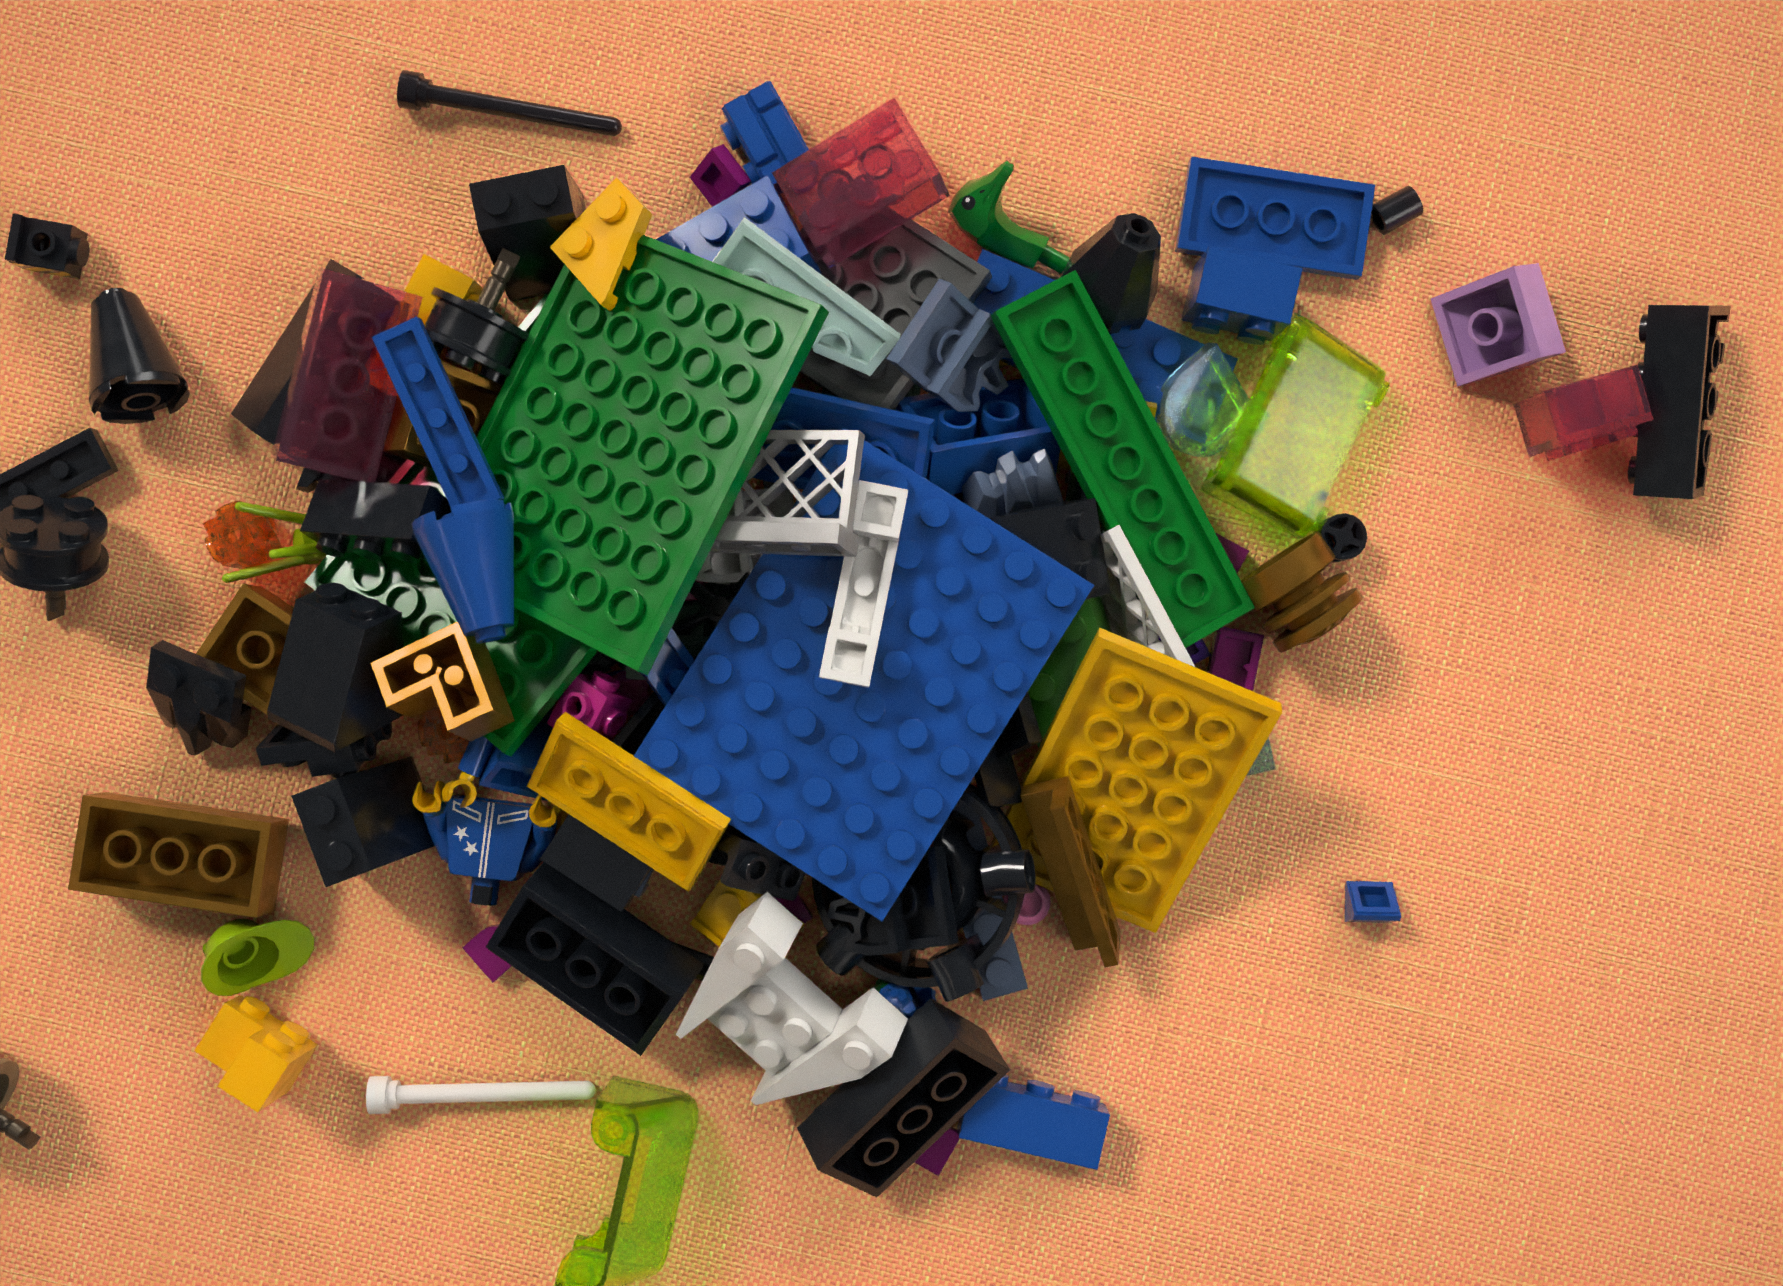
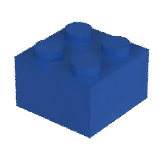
[1181,246,1303,345]

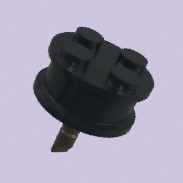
[424,248,529,385]
[0,495,109,621]

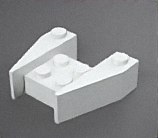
[676,892,908,1105]

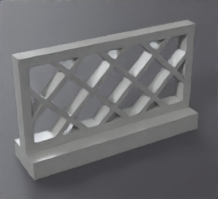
[710,430,865,557]

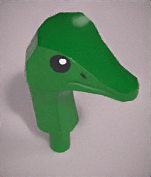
[948,160,1070,274]

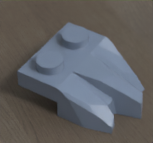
[886,279,1012,412]
[961,449,1063,518]

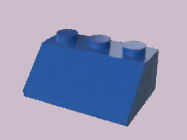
[896,378,1060,495]

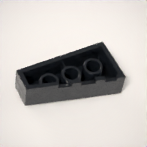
[1628,305,1731,499]

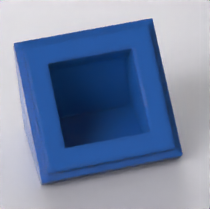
[1344,881,1401,923]

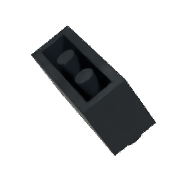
[300,479,451,563]

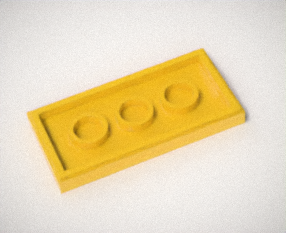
[527,712,731,892]

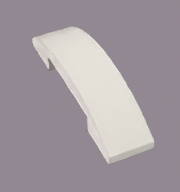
[819,480,908,688]

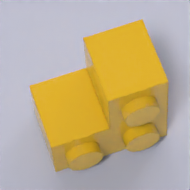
[194,995,318,1112]

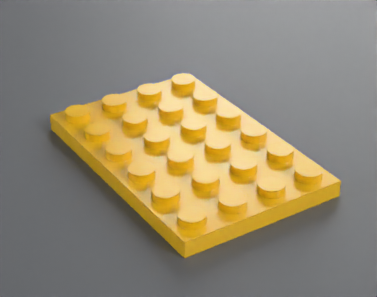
[990,627,1282,933]

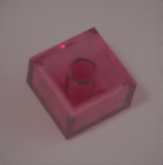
[1513,365,1654,461]

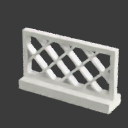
[1100,525,1195,667]

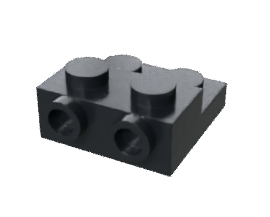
[256,722,392,778]

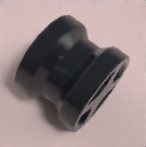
[1314,513,1367,562]

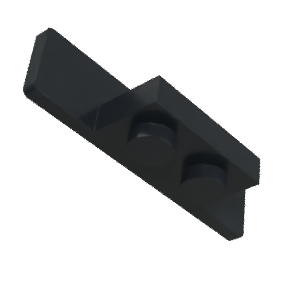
[975,692,1043,808]

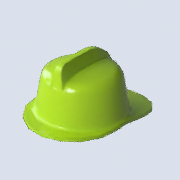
[201,919,315,996]

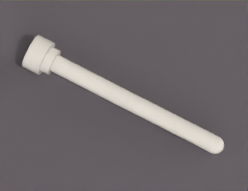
[366,1076,596,1114]

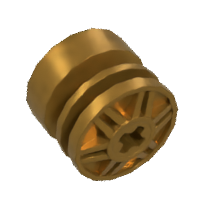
[1241,531,1364,653]

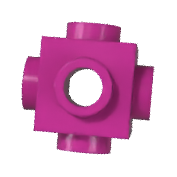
[547,671,633,741]

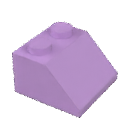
[1431,263,1566,387]

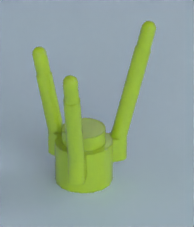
[222,502,327,583]

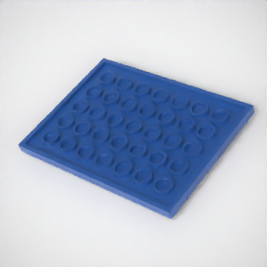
[634,427,1094,921]

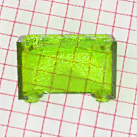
[1199,313,1390,539]
[554,1076,699,1286]

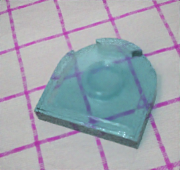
[1157,342,1260,457]

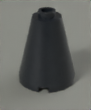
[89,288,190,424]

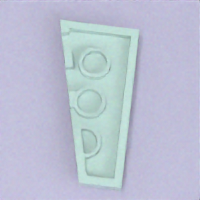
[712,217,900,376]

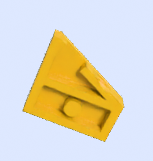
[550,177,652,311]

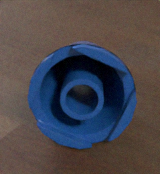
[411,499,514,644]

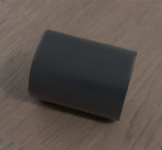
[1371,186,1423,235]

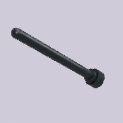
[397,70,622,136]

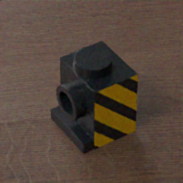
[5,214,90,279]

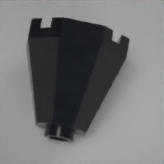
[1061,213,1161,334]

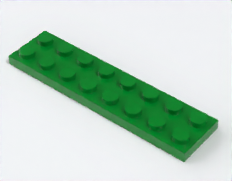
[991,270,1255,648]

